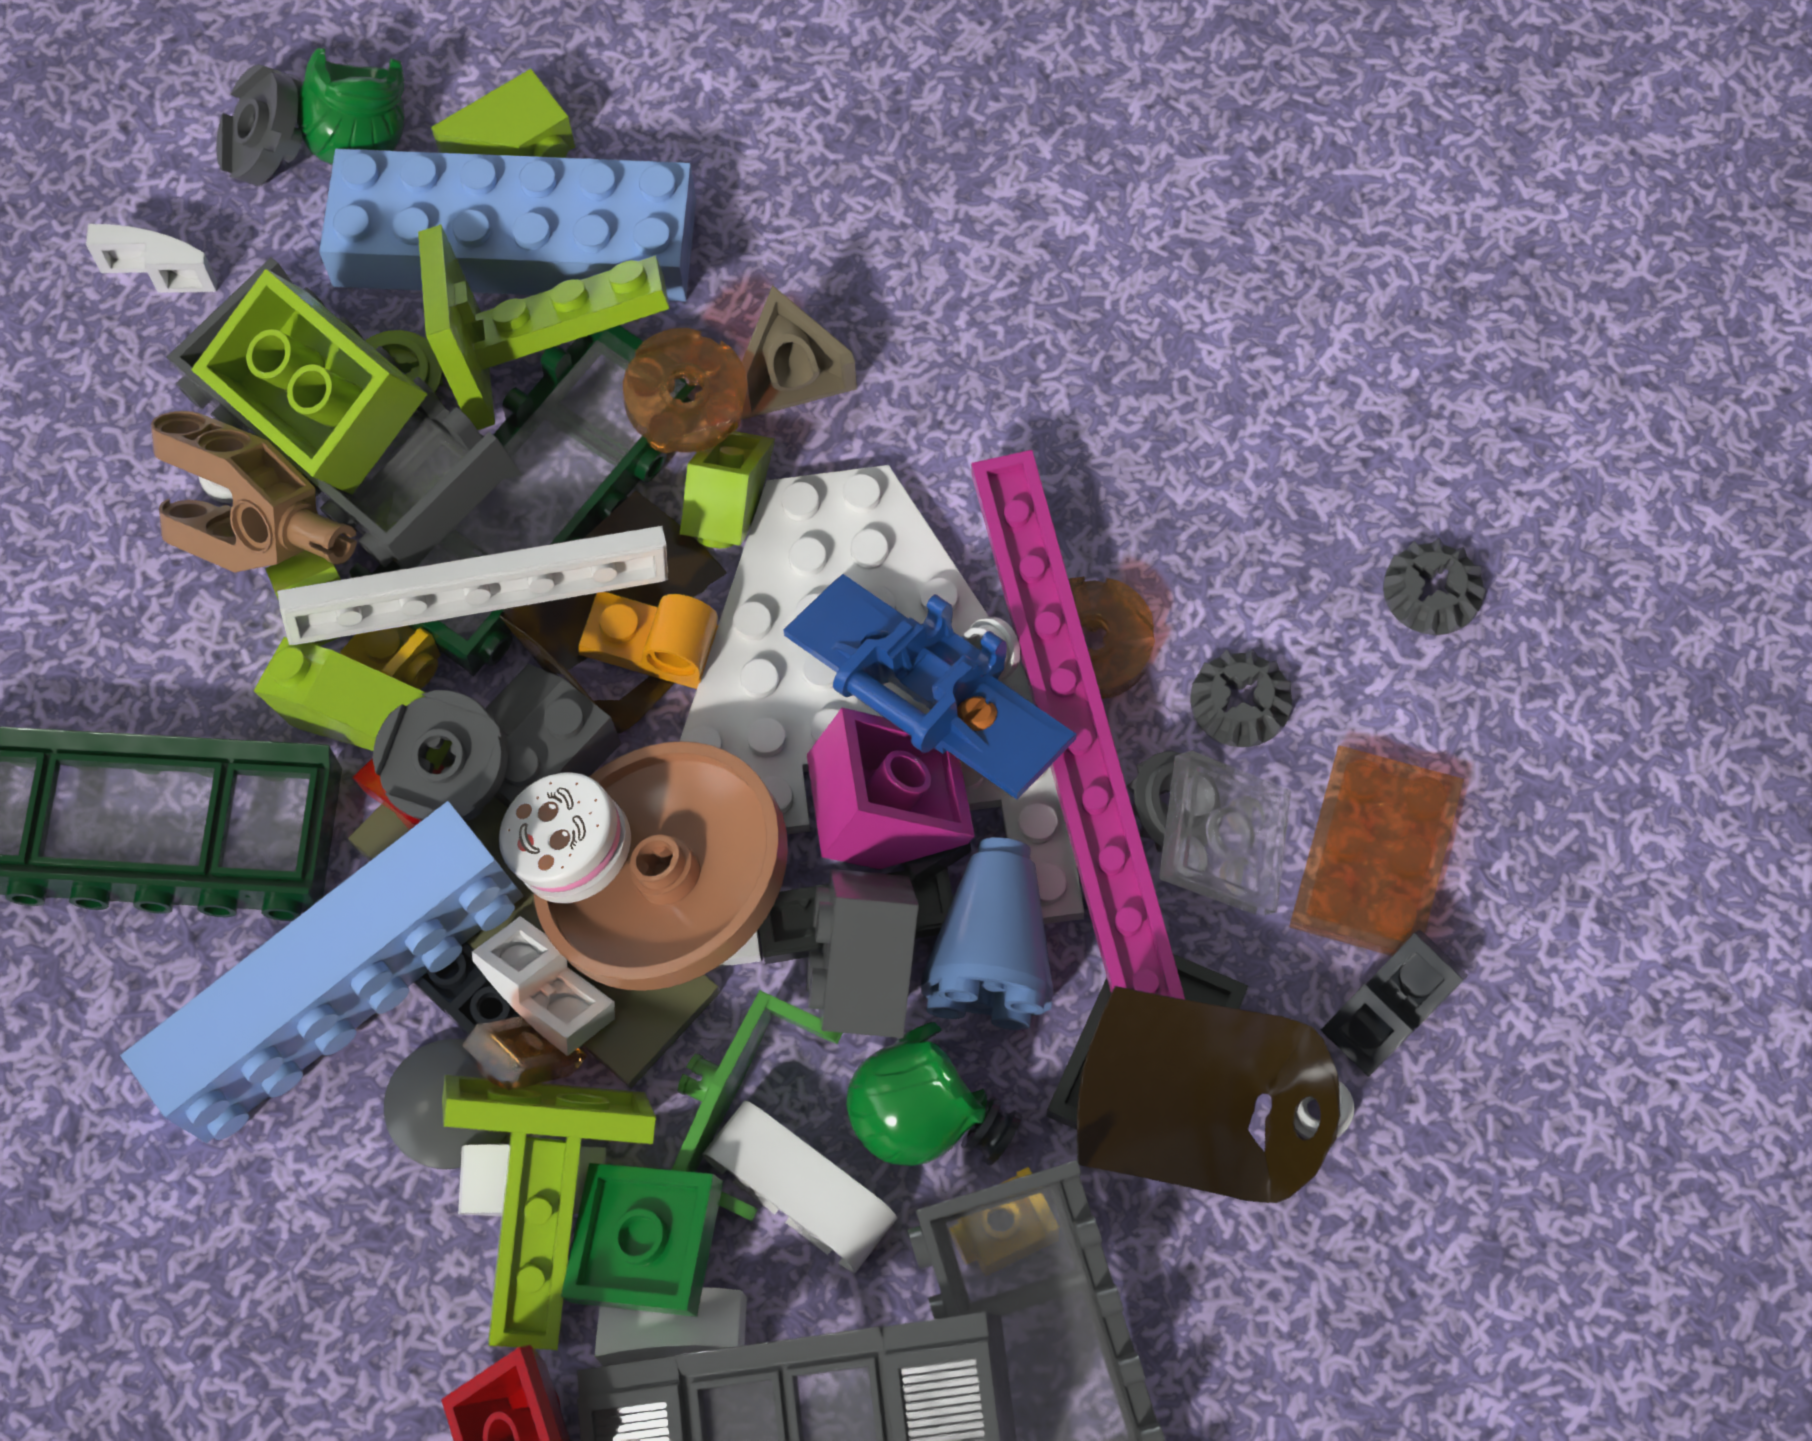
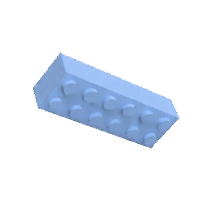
[319,149,696,302]
[120,801,523,1143]

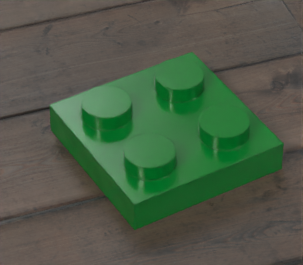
[561,1163,723,1317]

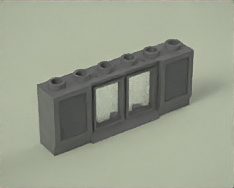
[577,1312,1017,1441]

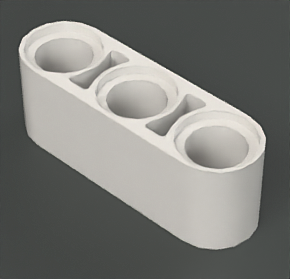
[702,1101,897,1273]

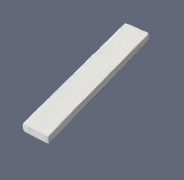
[277,526,668,645]

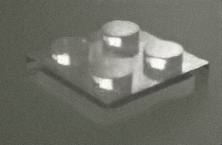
[1159,750,1291,916]

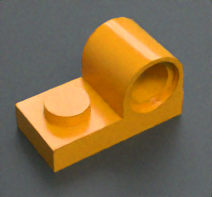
[579,592,718,689]

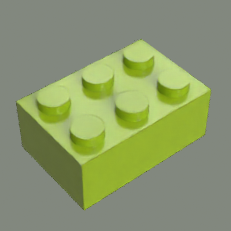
[191,269,427,495]

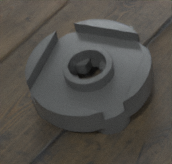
[216,64,302,187]
[373,690,508,821]

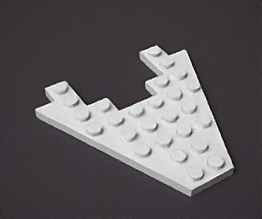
[679,465,1084,967]

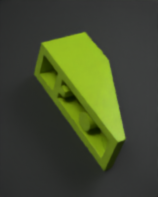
[253,637,452,770]

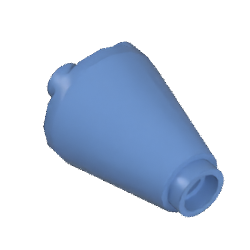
[921,837,1053,1030]

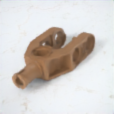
[151,411,357,573]

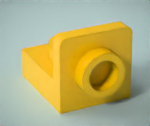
[340,626,441,690]

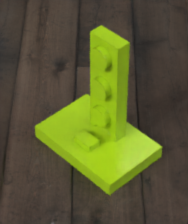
[418,224,670,430]
[442,1075,656,1351]

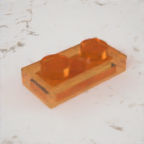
[462,1016,587,1091]

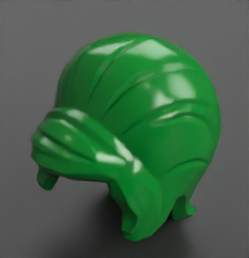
[296,48,405,165]
[846,1022,987,1166]

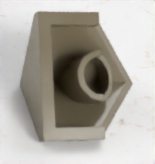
[733,285,857,420]

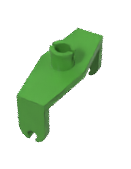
[671,990,843,1221]

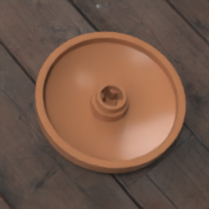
[534,741,788,991]

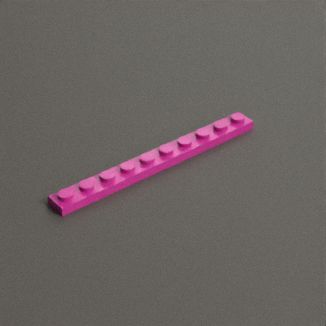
[971,450,1186,1000]

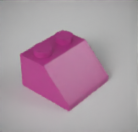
[807,707,975,870]

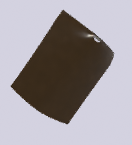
[499,491,727,734]
[1076,986,1341,1203]

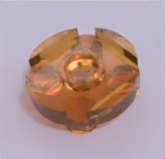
[622,328,748,453]
[1068,576,1155,699]

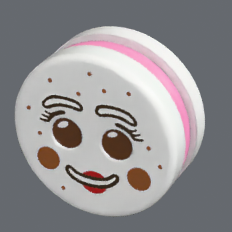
[499,772,631,903]

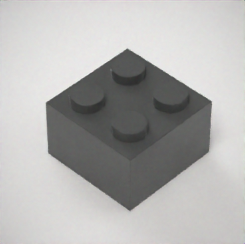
[806,869,918,1038]

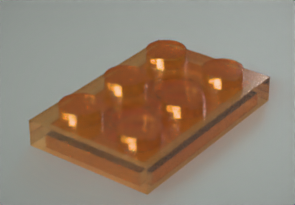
[1289,745,1464,956]

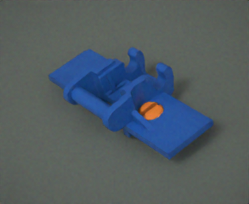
[783,574,1077,800]

